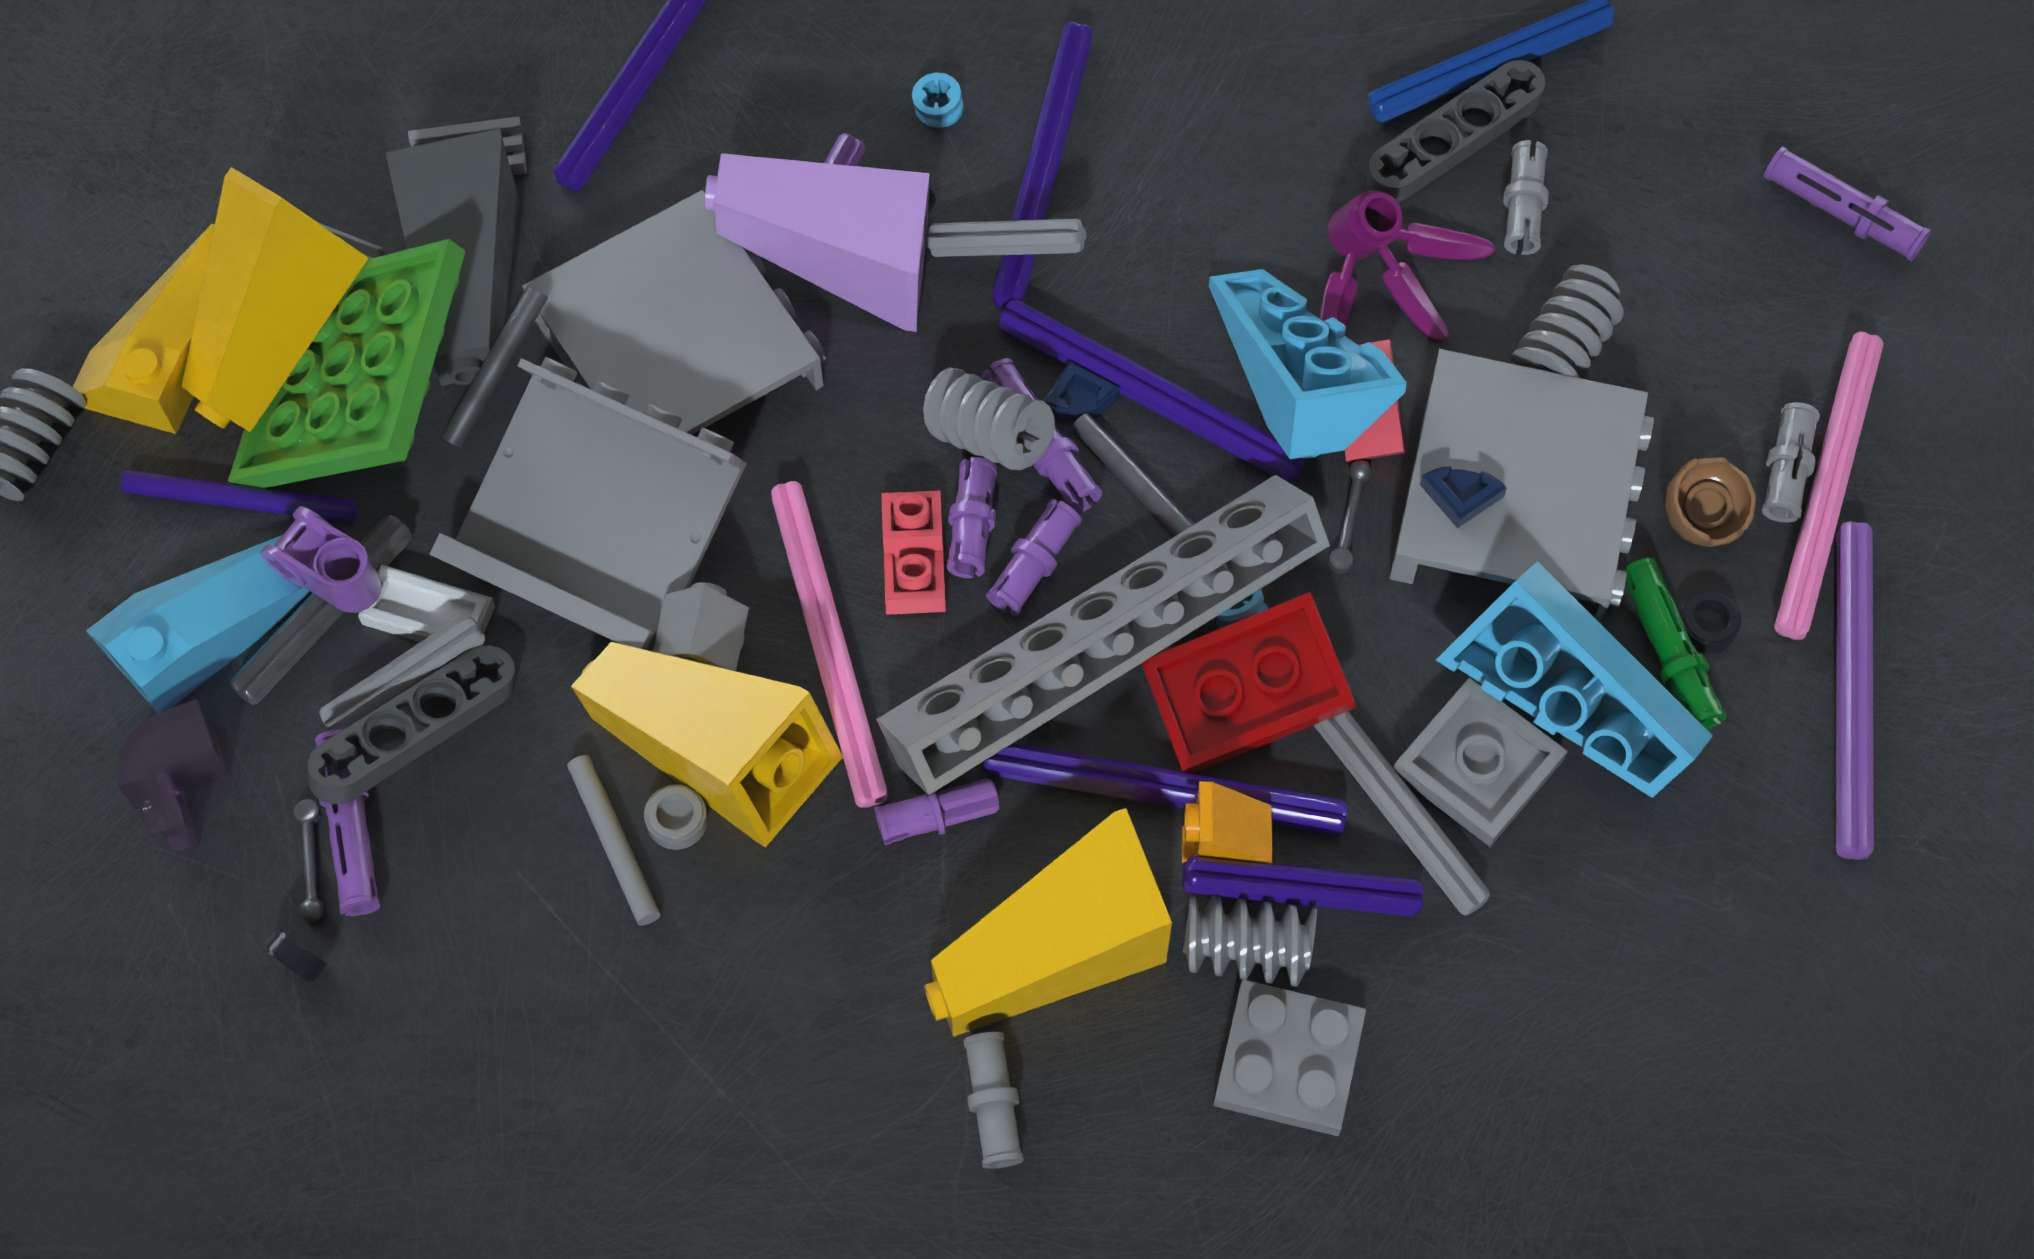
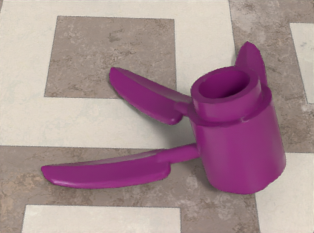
[1320,191,1496,341]

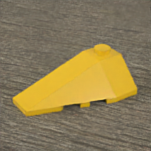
[73,224,215,434]

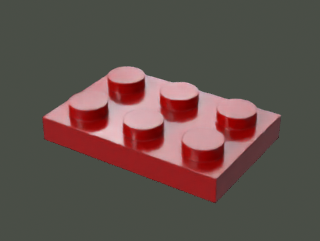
[1141,592,1357,774]

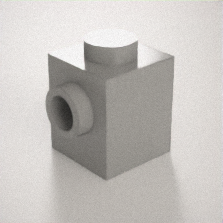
[652,582,749,671]

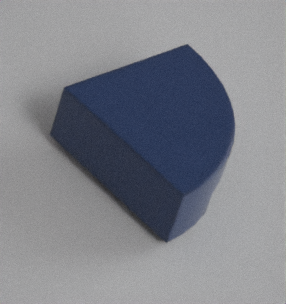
[1043,361,1120,421]
[1420,466,1507,528]

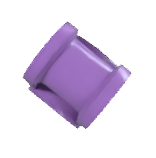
[260,506,382,613]

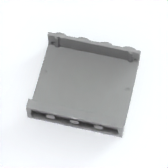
[522,190,826,435]
[1389,349,1654,624]
[429,357,747,651]

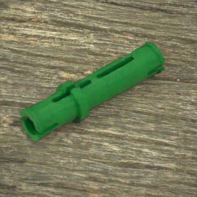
[1622,558,1727,730]

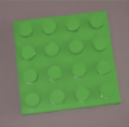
[228,239,466,488]

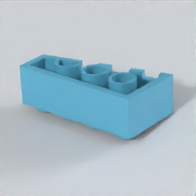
[1436,561,1713,798]

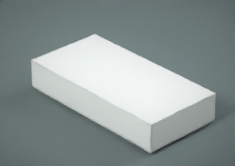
[358,564,495,642]

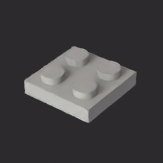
[1393,677,1568,847]
[1213,979,1366,1137]

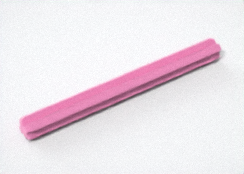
[1774,332,1884,640]
[771,481,888,808]

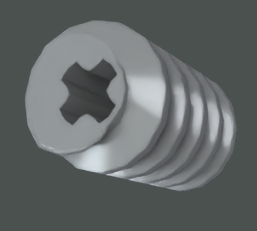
[1510,264,1624,378]
[923,367,1055,470]
[0,368,86,501]
[1183,893,1317,987]

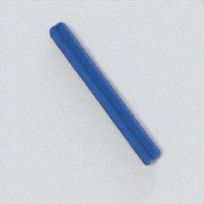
[1367,0,1615,122]

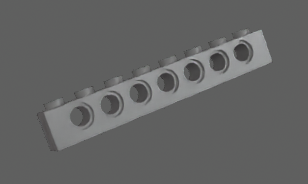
[876,475,1330,795]

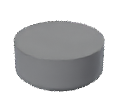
[644,784,708,850]

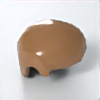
[1664,457,1756,547]

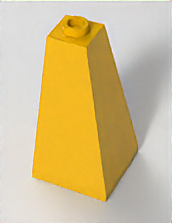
[181,167,369,433]
[571,642,843,848]
[924,808,1172,1037]

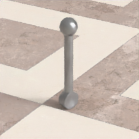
[1329,460,1372,574]
[294,799,325,922]

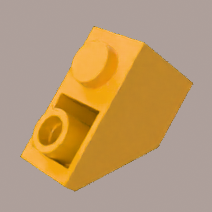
[1181,782,1272,864]

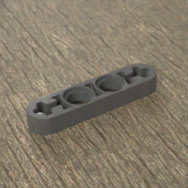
[1366,60,1546,203]
[308,645,515,804]

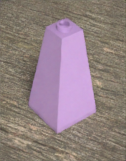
[705,153,930,332]

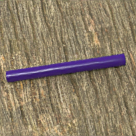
[120,470,357,523]

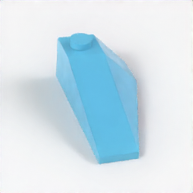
[1209,269,1407,459]
[86,535,312,716]

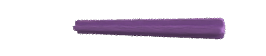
[1836,521,1874,860]

